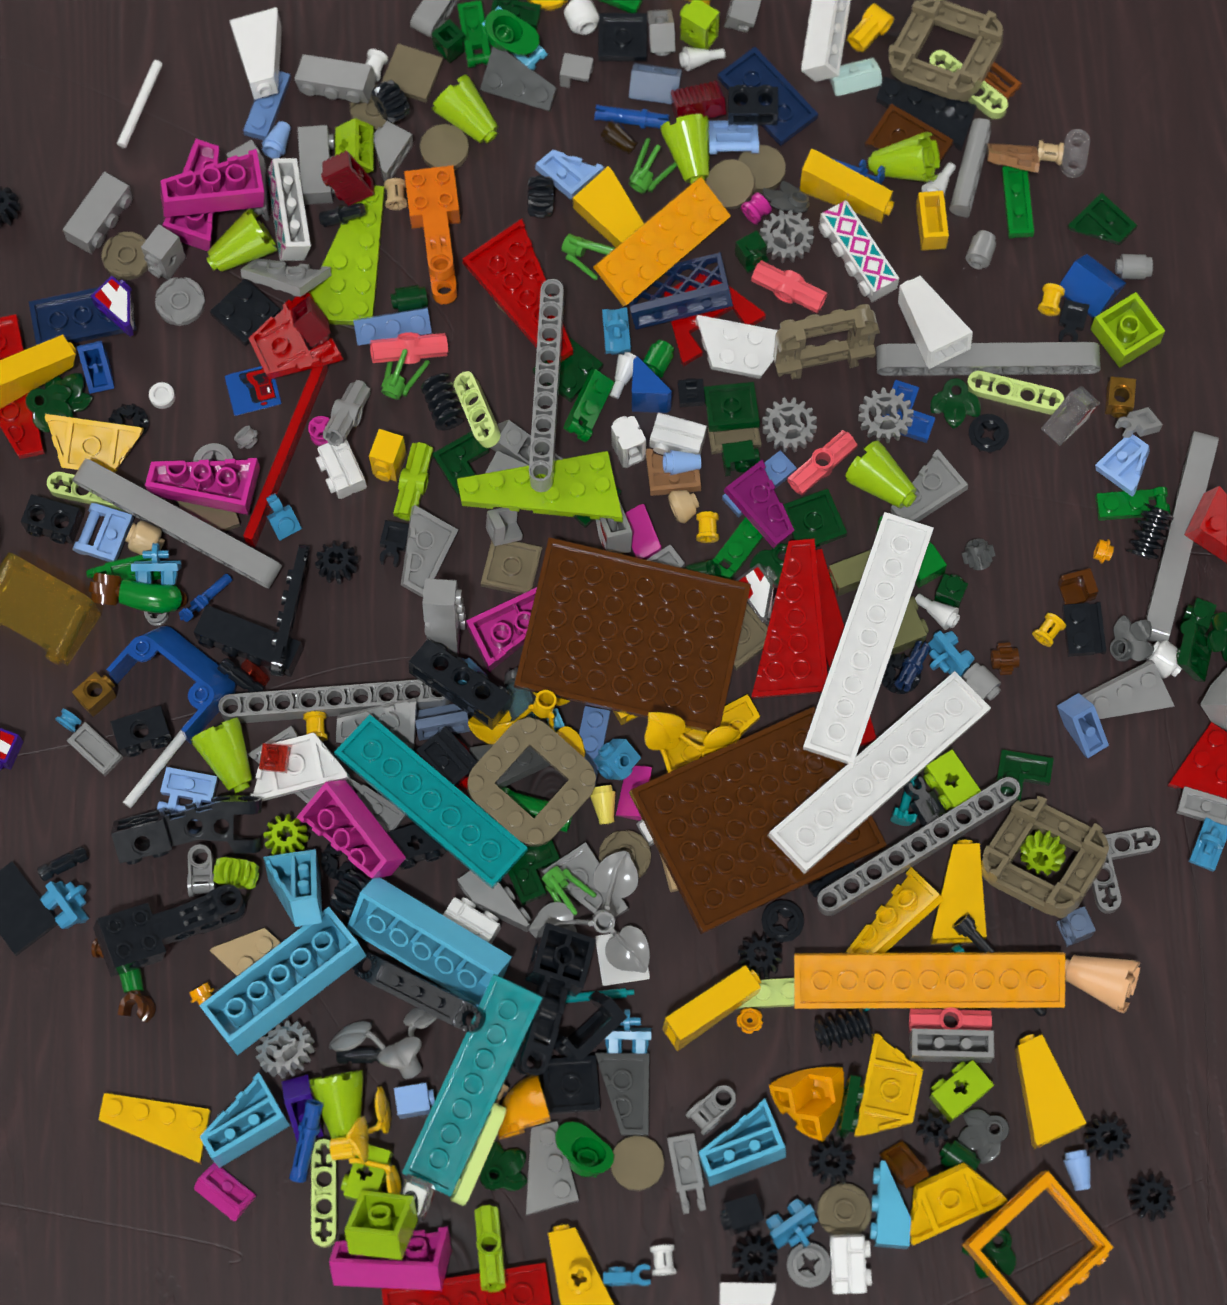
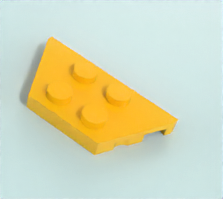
[45,414,144,473]
[854,1034,923,1137]
[910,1163,1008,1246]

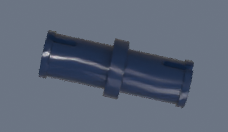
[895,641,931,691]

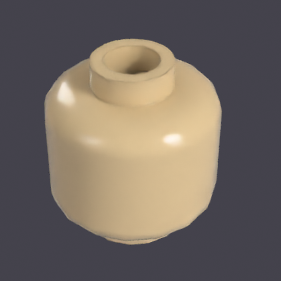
[125,520,165,555]

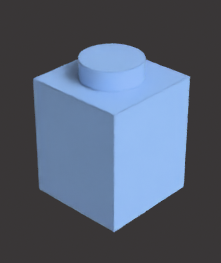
[394,1083,435,1119]

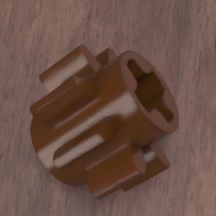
[991,642,1020,675]

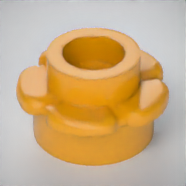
[1093,539,1114,564]
[189,982,215,1005]
[736,1007,763,1034]

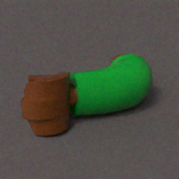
[89,573,187,613]
[91,938,156,1023]

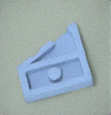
[535,150,604,200]
[1095,434,1150,496]

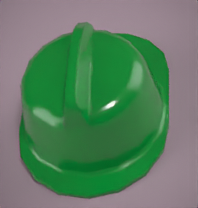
[485,9,539,55]
[555,1122,614,1178]

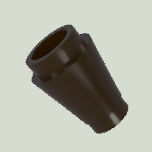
[600,120,638,155]

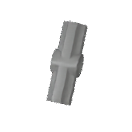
[323,380,370,446]

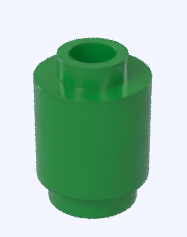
[643,340,674,378]

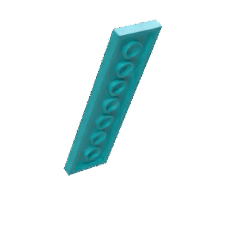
[334,714,528,889]
[402,974,544,1197]

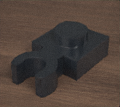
[1058,299,1090,342]
[380,520,409,567]
[904,776,947,827]

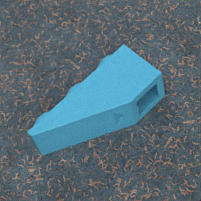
[870,1161,911,1249]

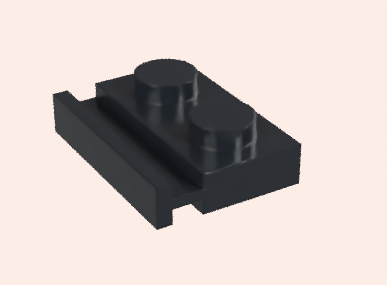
[1062,602,1107,657]
[416,726,477,787]

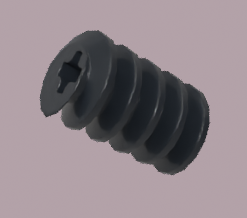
[421,373,464,431]
[1126,503,1174,560]
[814,1008,873,1053]

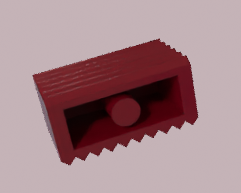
[670,80,726,118]
[321,150,375,206]
[291,296,330,347]

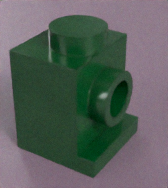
[431,19,466,64]
[735,230,769,273]
[721,440,760,477]
[934,574,968,608]
[1179,598,1217,635]

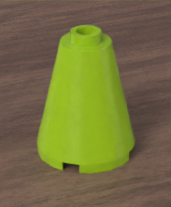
[431,75,498,144]
[660,114,709,184]
[868,132,940,182]
[206,208,278,272]
[845,440,917,509]
[191,717,253,793]
[309,1070,363,1139]

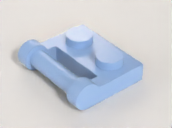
[709,121,759,154]
[72,503,134,562]

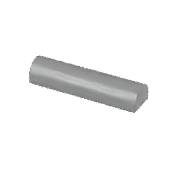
[950,118,991,218]

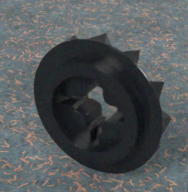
[108,403,149,440]
[968,414,1009,453]
[882,653,921,694]
[321,844,360,881]
[761,900,804,943]

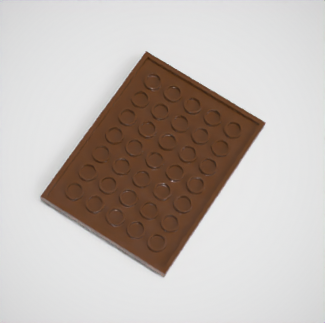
[514,538,751,733]
[629,707,887,935]

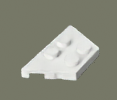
[695,315,778,379]
[251,733,350,801]

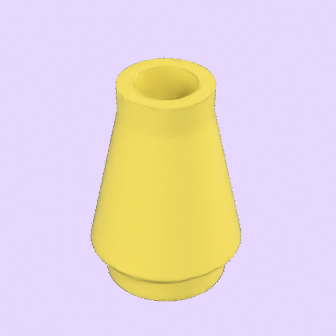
[590,785,615,825]

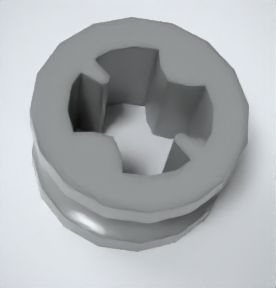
[144,611,169,626]

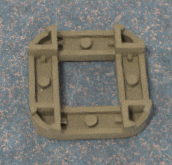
[889,0,1003,102]
[773,304,880,379]
[467,717,596,847]
[982,796,1109,918]

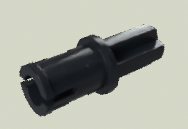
[319,203,366,227]

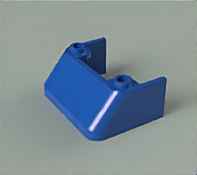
[106,626,237,744]

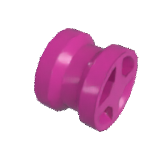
[741,193,772,224]
[308,416,330,446]

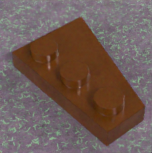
[865,104,954,163]

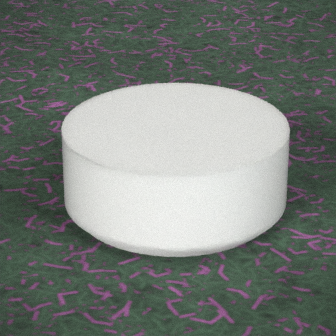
[149,382,175,409]

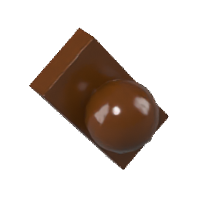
[880,1141,929,1189]

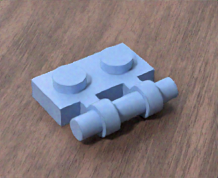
[157,767,219,822]

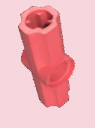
[751,261,827,313]
[370,332,448,364]
[787,430,858,496]
[909,1007,992,1033]

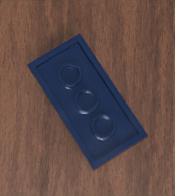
[718,47,818,146]
[29,282,137,345]

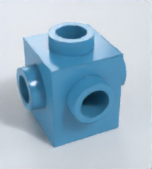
[593,739,641,780]

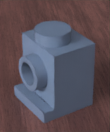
[1056,906,1096,947]

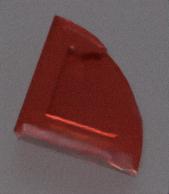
[241,659,270,687]

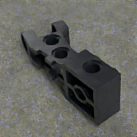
[111,795,262,865]
[93,885,246,977]
[513,922,596,1076]

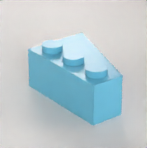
[263,849,322,927]
[200,1072,290,1168]
[699,1099,786,1186]

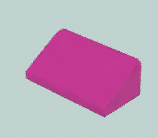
[625,504,662,560]
[616,766,652,821]
[194,1162,256,1222]

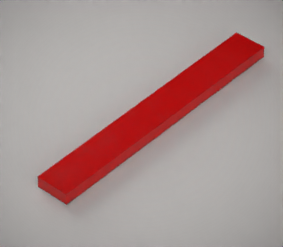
[243,365,328,548]
[816,549,877,746]

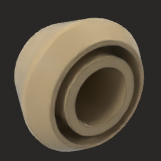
[668,490,699,524]

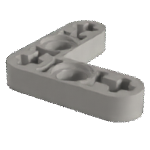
[1091,827,1160,914]

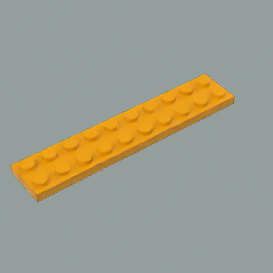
[794,952,1065,1009]

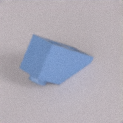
[1057,693,1109,759]

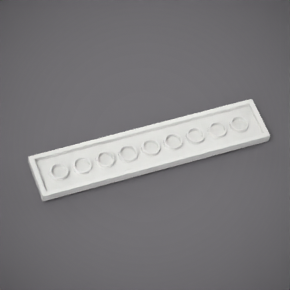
[803,512,934,765]
[768,671,991,874]

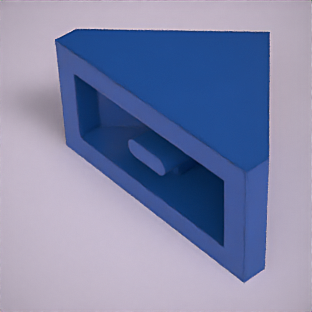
[77,341,114,394]

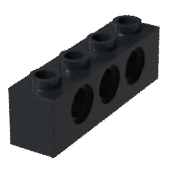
[409,639,512,730]

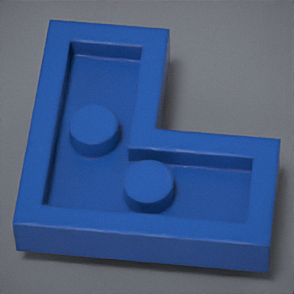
[882,380,936,443]

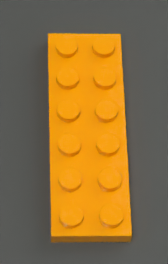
[593,177,731,307]

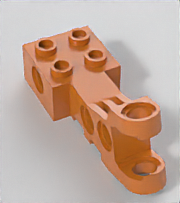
[404,165,461,304]

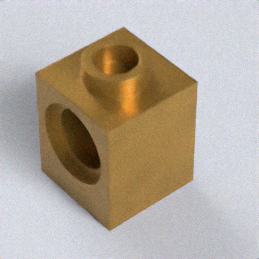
[1105,377,1136,418]
[72,671,117,717]

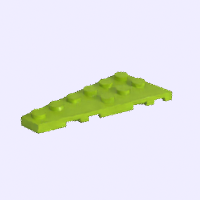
[310,186,385,325]
[457,451,623,522]

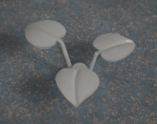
[529,851,650,973]
[328,1007,437,1079]

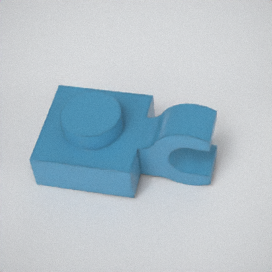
[266,493,302,541]
[603,1264,651,1287]

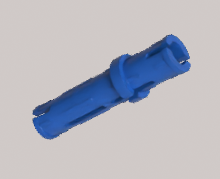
[595,104,670,129]
[289,1099,323,1183]

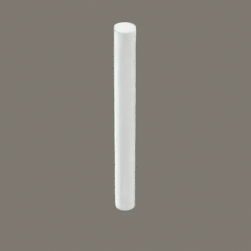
[117,60,163,148]
[123,721,188,809]

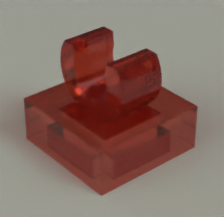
[259,743,291,774]

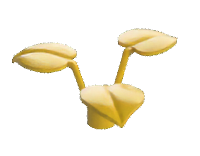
[468,690,585,758]
[644,712,741,773]
[330,1086,401,1195]

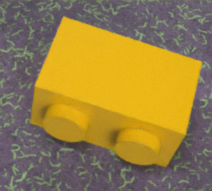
[916,191,949,250]
[369,429,407,482]

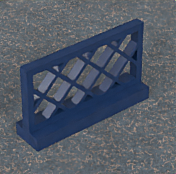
[629,252,733,329]

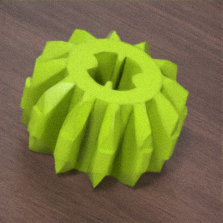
[263,814,309,855]
[1021,830,1066,876]
[213,857,259,890]

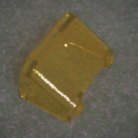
[0,552,101,666]

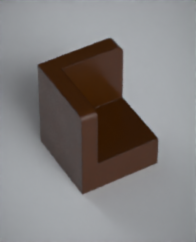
[1058,568,1099,605]

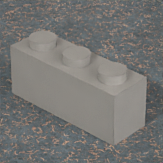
[294,54,377,103]
[298,125,335,205]
[63,172,133,254]
[909,1029,994,1063]

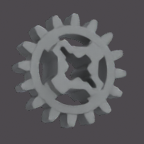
[760,210,814,263]
[858,388,914,443]
[762,398,817,452]
[256,1020,315,1078]

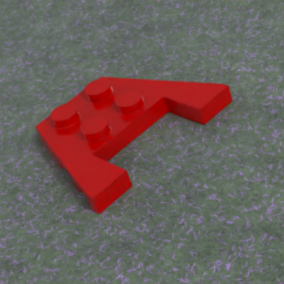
[663,268,766,367]
[249,291,343,379]

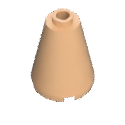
[1065,955,1140,1014]

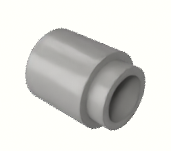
[966,230,996,269]
[1115,254,1153,280]
[963,662,1001,701]

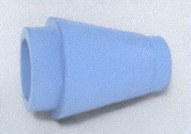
[262,121,291,158]
[663,450,701,475]
[1063,1149,1091,1191]

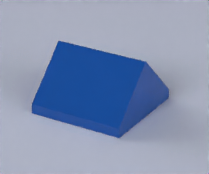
[1059,254,1126,319]
[632,356,672,413]

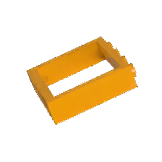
[962,1171,1114,1305]

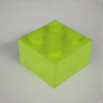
[1091,292,1165,368]
[344,1191,418,1260]

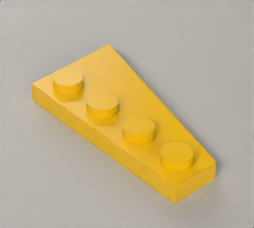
[659,694,760,771]
[846,867,944,953]
[99,1093,211,1164]

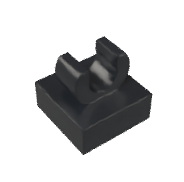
[678,378,705,407]

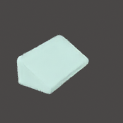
[830,58,882,96]

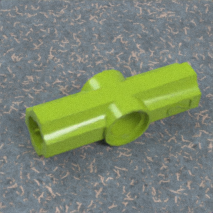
[393,442,434,521]
[474,1205,506,1292]

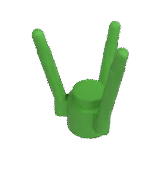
[629,138,677,194]
[562,233,614,280]
[381,349,430,400]
[542,866,596,915]

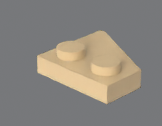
[210,928,281,976]

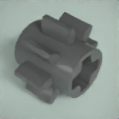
[962,538,996,570]

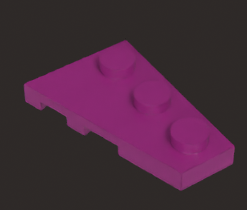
[724,459,794,548]

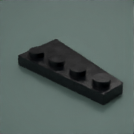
[876,76,977,151]

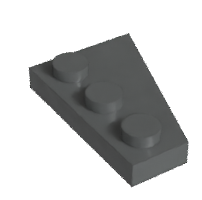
[480,47,557,112]
[469,744,550,789]
[595,1053,649,1136]

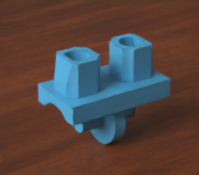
[602,307,631,355]
[131,543,181,585]
[928,631,974,677]
[1189,817,1227,872]
[40,881,89,929]
[605,1010,651,1054]
[766,1199,818,1249]

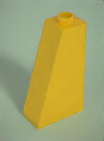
[800,149,895,223]
[573,166,644,247]
[0,335,76,409]
[930,840,987,944]
[662,965,761,1051]
[1015,1034,1086,1150]
[548,1224,614,1305]

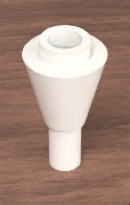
[679,47,725,71]
[921,163,956,195]
[610,352,637,399]
[915,593,960,630]

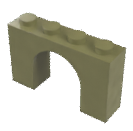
[828,550,929,656]

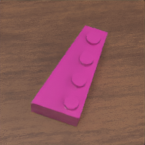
[163,139,219,251]
[160,149,264,217]
[145,458,260,515]
[466,587,537,673]
[296,780,406,879]
[329,1227,452,1290]

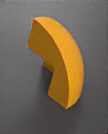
[769,1067,844,1141]
[498,1075,550,1140]

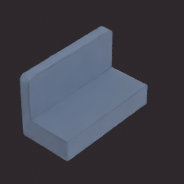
[629,63,682,104]
[415,704,470,741]

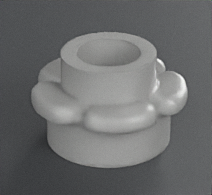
[234,426,258,449]

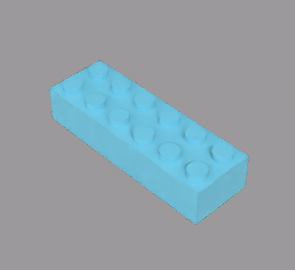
[347,878,512,1007]
[199,907,366,1055]

